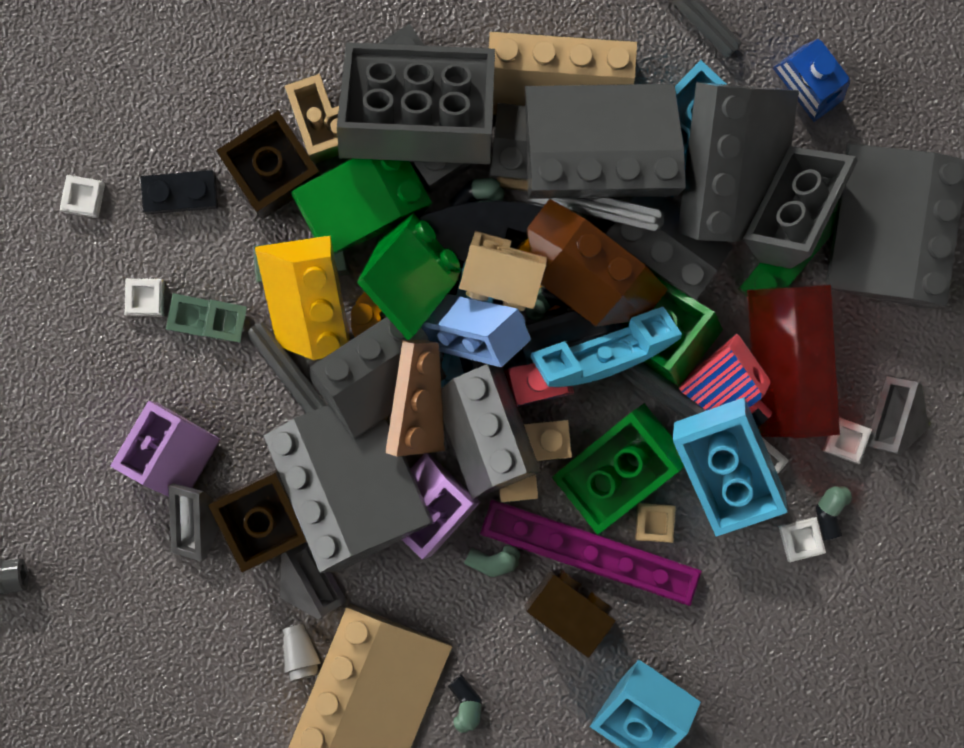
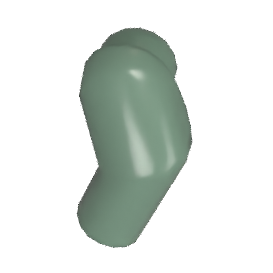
[464,545,521,577]

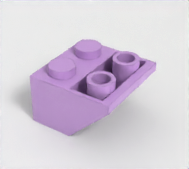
[110,401,221,497]
[402,453,480,560]

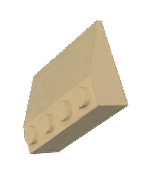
[288,604,452,748]

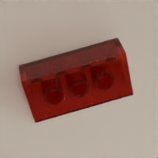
[747,284,840,438]

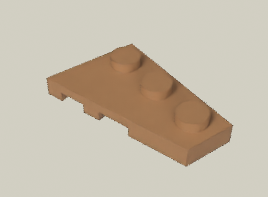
[385,340,445,457]

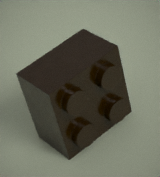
[216,110,321,220]
[208,469,307,572]
[524,570,616,658]

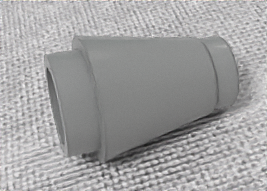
[283,624,321,682]

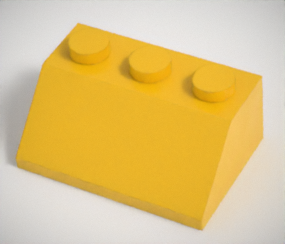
[255,236,350,360]

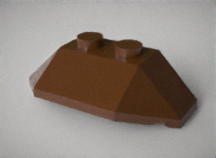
[526,199,668,327]

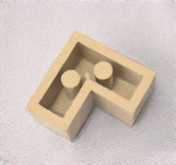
[285,74,339,164]
[459,231,547,311]
[499,420,572,502]

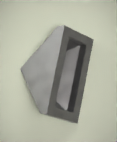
[866,376,929,455]
[168,483,219,561]
[280,542,347,619]

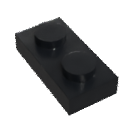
[140,170,218,215]

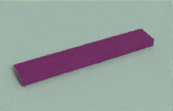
[480,499,702,606]

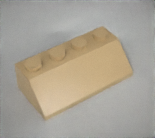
[489,32,637,115]

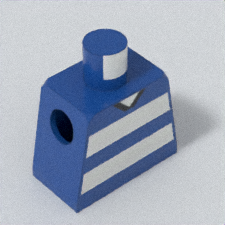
[773,39,850,122]

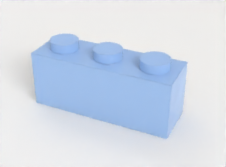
[421,294,531,367]

